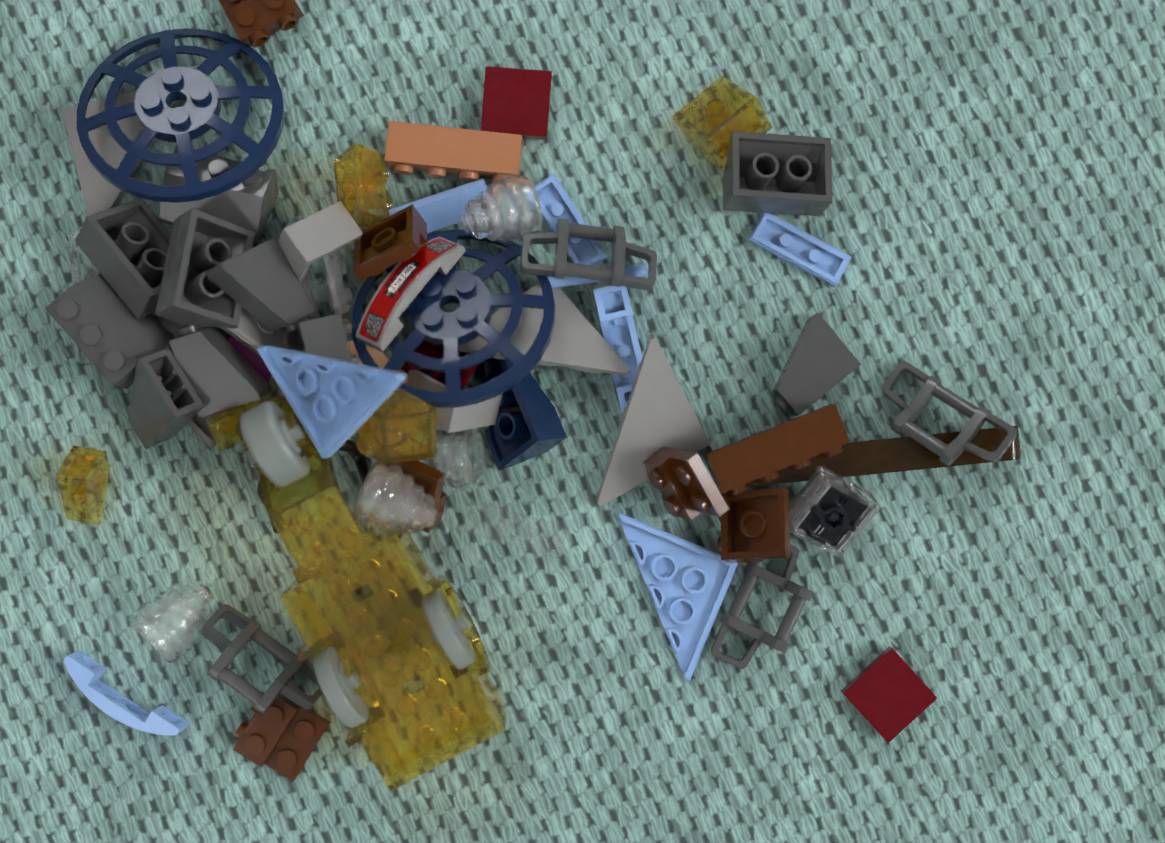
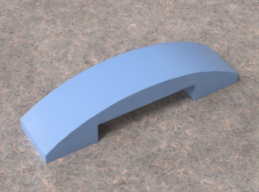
[593,285,642,415]
[63,650,189,735]

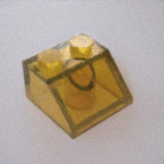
[672,76,772,170]
[333,144,391,227]
[355,387,437,464]

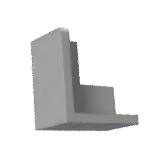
[278,201,363,284]
[402,370,503,433]

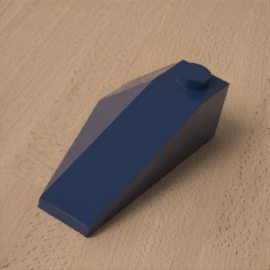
[475,358,567,471]

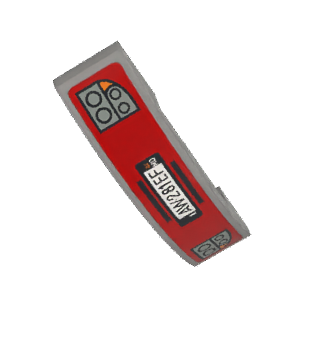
[355,236,466,352]

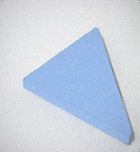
[256,345,407,459]
[618,513,738,681]

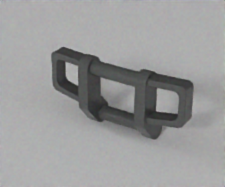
[520,218,657,291]
[882,361,1017,466]
[710,544,814,669]
[201,604,323,715]

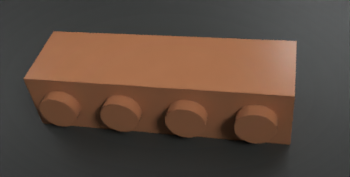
[384,121,524,186]

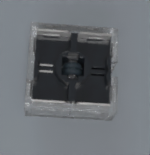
[789,466,881,558]

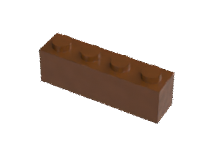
[703,403,850,497]

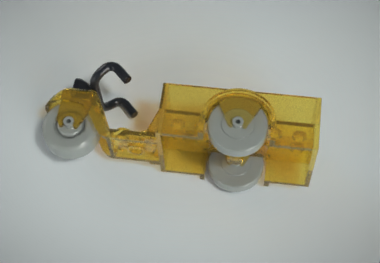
[235,396,506,792]

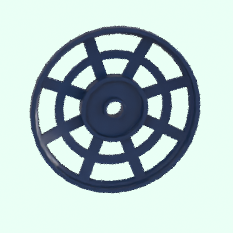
[76,28,285,203]
[351,229,556,408]

